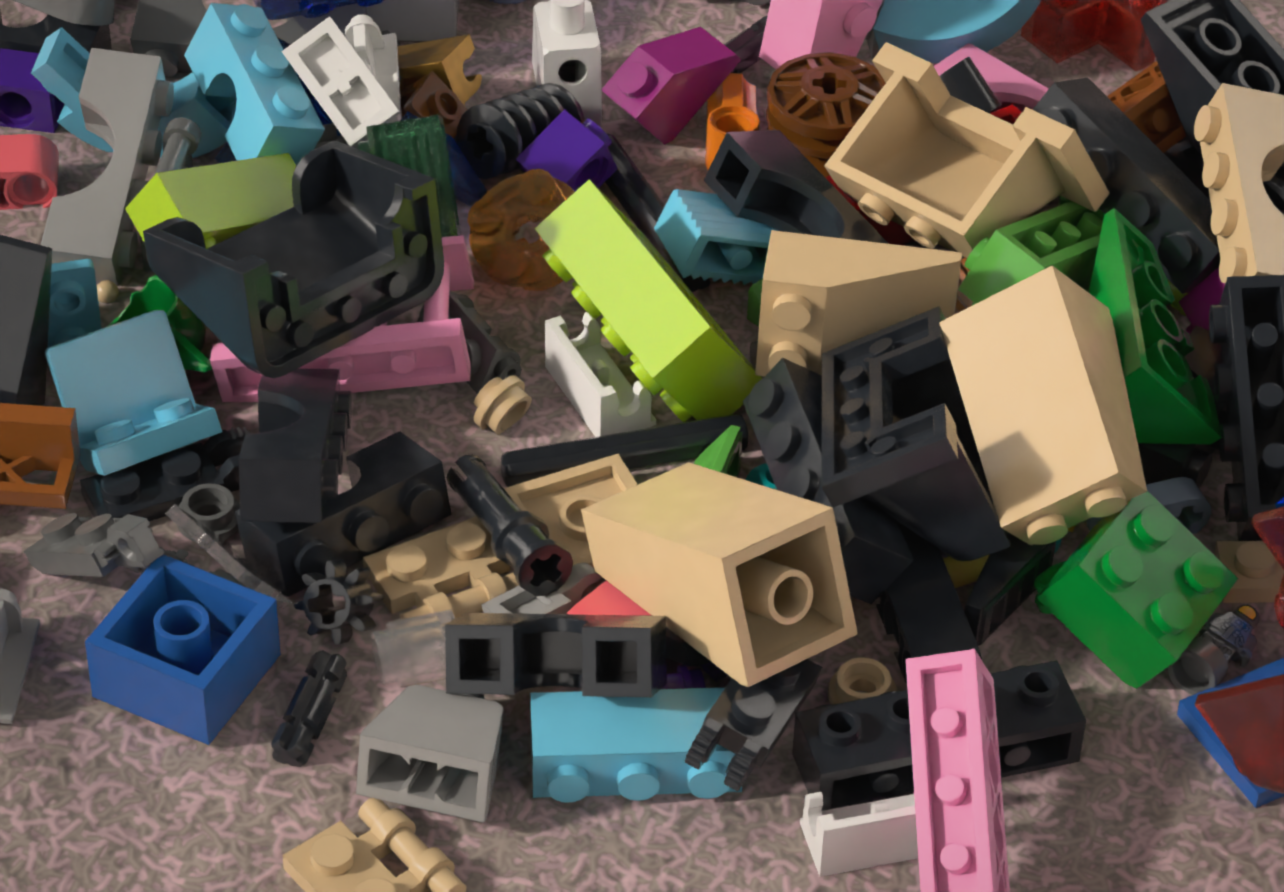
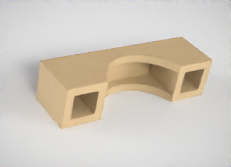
[1194,83,1284,283]

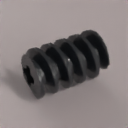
[456,83,585,180]

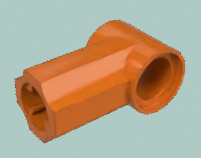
[705,73,760,170]

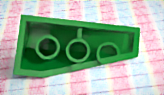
[1089,208,1222,444]

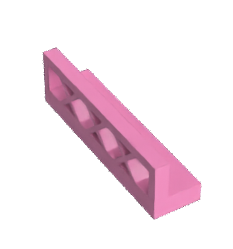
[906,649,1010,892]

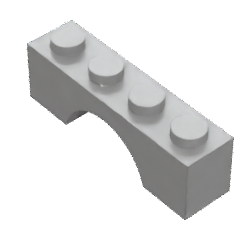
[41,48,174,286]

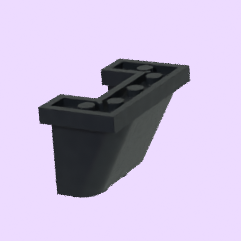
[821,306,1011,561]

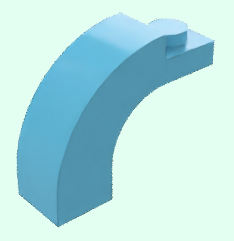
[873,0,1041,63]
[31,27,237,158]

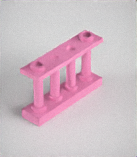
[210,235,474,402]

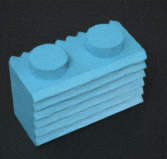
[654,189,778,285]

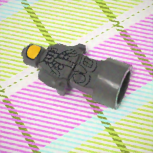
[1167,604,1260,695]

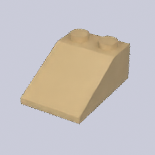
[755,230,962,376]

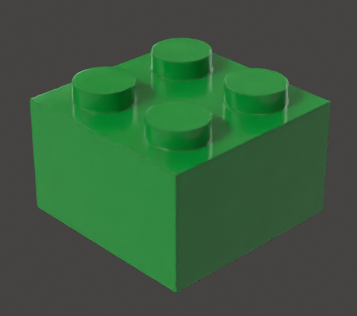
[1037,491,1239,689]

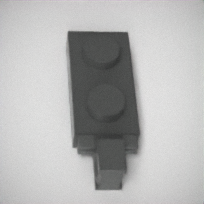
[24,513,165,577]

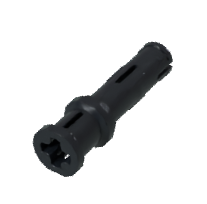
[446,454,573,596]

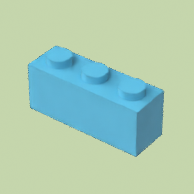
[530,688,742,803]

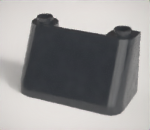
[143,140,444,379]

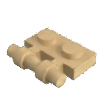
[363,517,519,639]
[283,798,466,892]

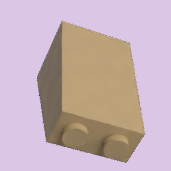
[939,266,1147,545]
[581,462,858,687]

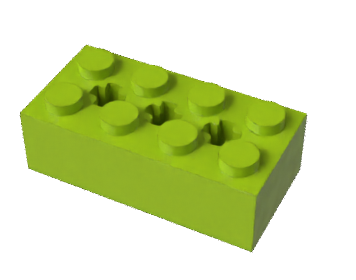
[534,179,763,422]

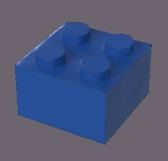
[85,554,281,745]

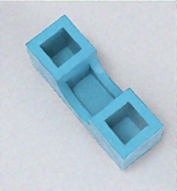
[184,3,325,166]

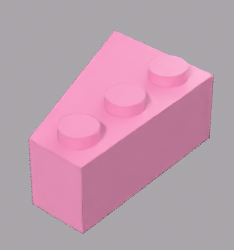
[759,0,883,70]

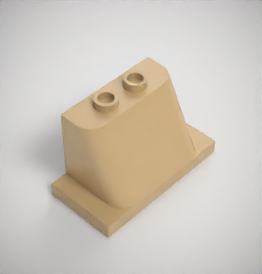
[824,42,1109,258]

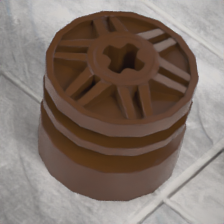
[766,52,886,177]

